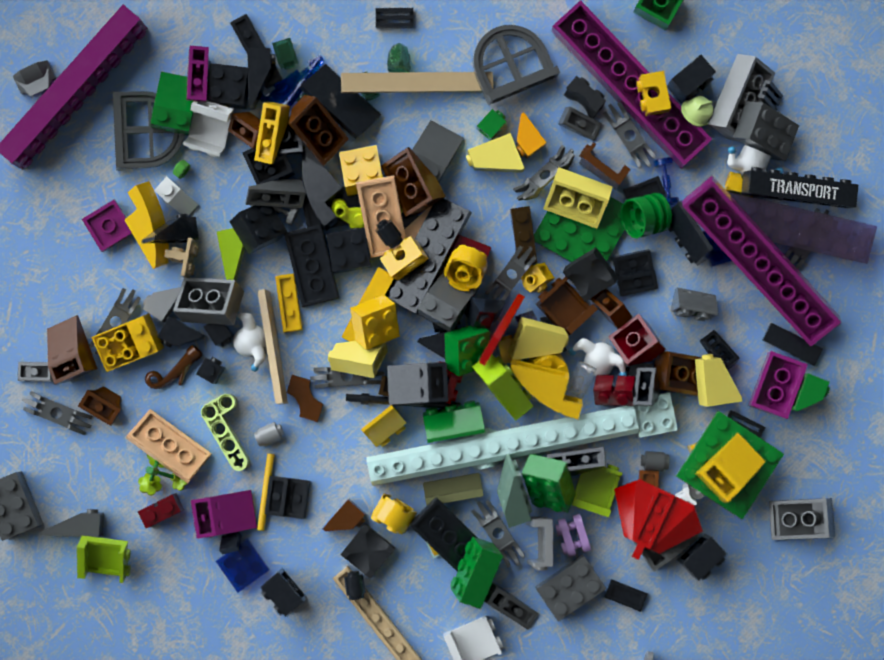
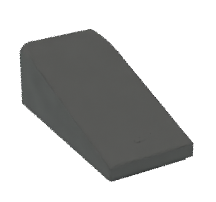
[558,106,602,141]
[18,362,53,382]

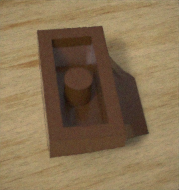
[78,386,122,426]

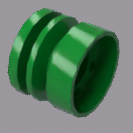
[621,193,672,239]

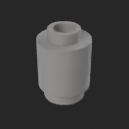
[254,422,284,447]

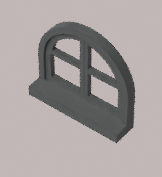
[473,25,560,105]
[113,91,184,171]

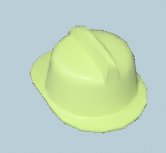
[681,96,714,126]

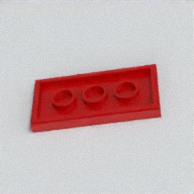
[479,294,525,366]

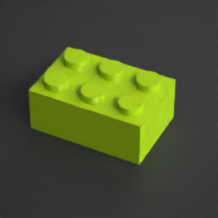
[472,354,534,421]

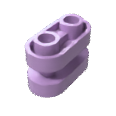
[555,514,591,557]

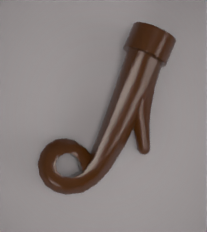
[145,344,203,389]

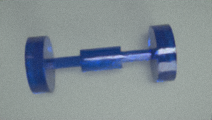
[654,157,679,205]

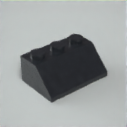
[668,201,717,266]

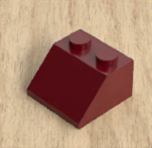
[608,314,666,366]

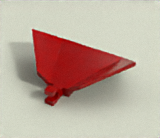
[614,479,703,560]

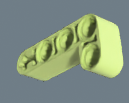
[201,394,250,471]

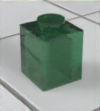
[272,38,299,70]

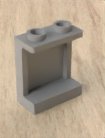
[526,517,553,570]

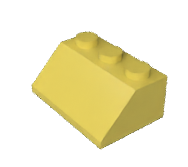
[543,167,613,228]

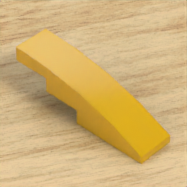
[342,267,394,342]

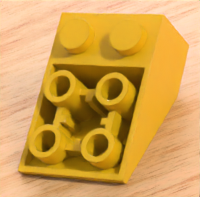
[91,313,164,372]
[696,433,765,502]

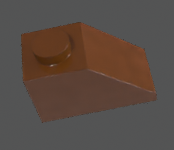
[228,111,261,149]
[590,289,632,329]
[323,499,366,531]

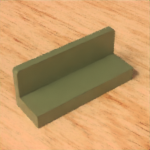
[423,473,484,506]

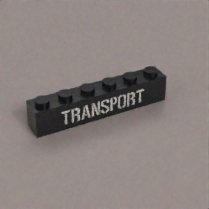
[741,167,859,209]

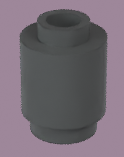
[641,451,669,471]

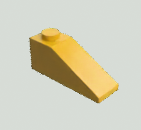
[254,102,290,164]

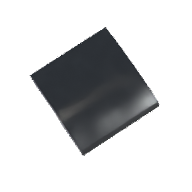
[612,249,658,296]
[265,476,310,519]

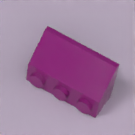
[748,351,808,419]

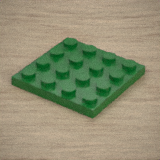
[534,197,625,262]
[676,411,784,520]

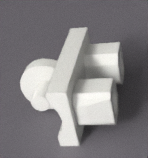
[675,484,704,506]

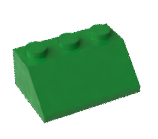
[423,400,485,443]

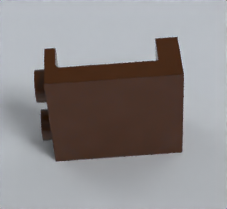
[579,142,631,190]
[536,276,598,337]

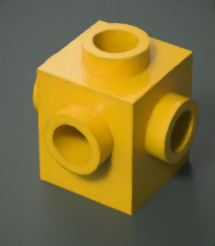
[521,262,555,293]

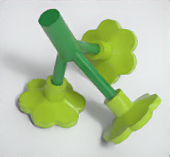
[138,454,188,496]

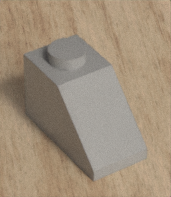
[143,287,181,322]

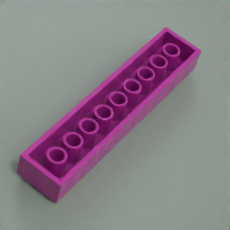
[551,0,712,169]
[0,4,148,170]
[682,176,842,346]

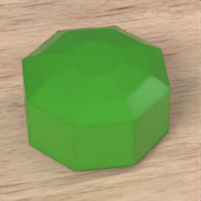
[173,160,191,179]

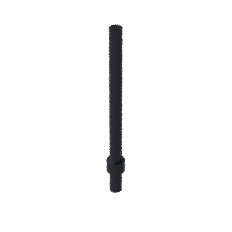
[346,393,461,409]

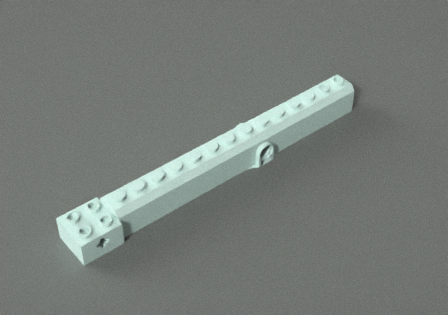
[366,392,678,486]

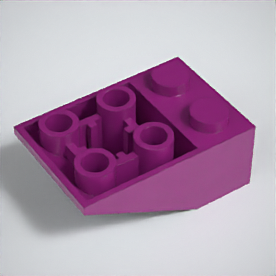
[191,490,257,539]

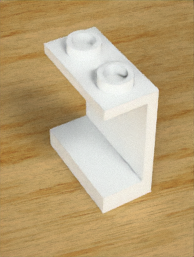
[183,100,234,157]
[444,615,503,660]

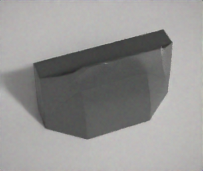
[13,60,57,97]

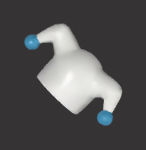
[727,145,783,175]
[233,312,266,372]
[568,338,627,376]

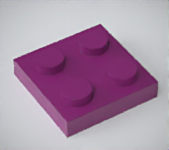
[82,199,132,252]

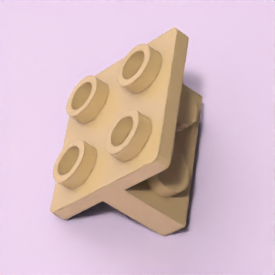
[164,238,199,278]

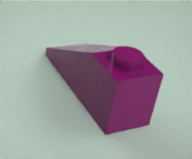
[187,45,209,102]

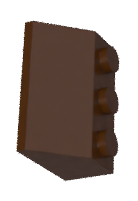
[288,95,349,166]

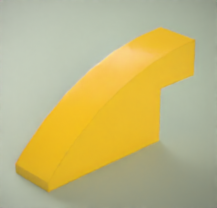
[125,181,169,269]
[510,359,582,419]

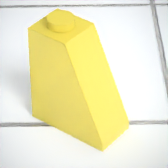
[465,133,525,173]
[508,317,569,360]
[328,341,388,378]
[695,354,743,407]

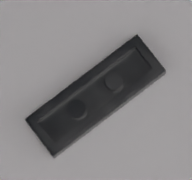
[762,323,823,366]

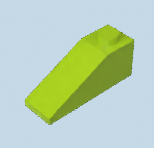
[216,228,245,280]

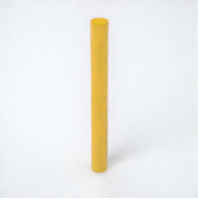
[257,453,275,531]

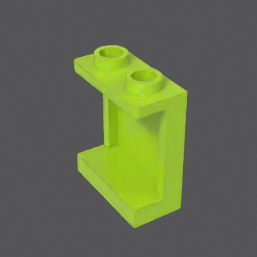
[571,464,623,517]
[77,535,131,583]

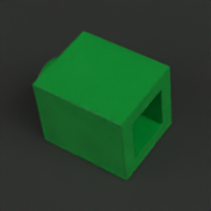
[477,109,507,141]

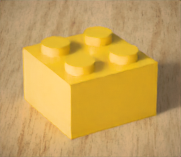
[339,145,383,196]
[350,295,400,350]

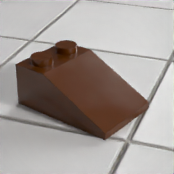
[381,147,446,217]
[654,351,702,396]

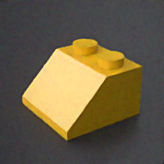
[361,405,407,447]

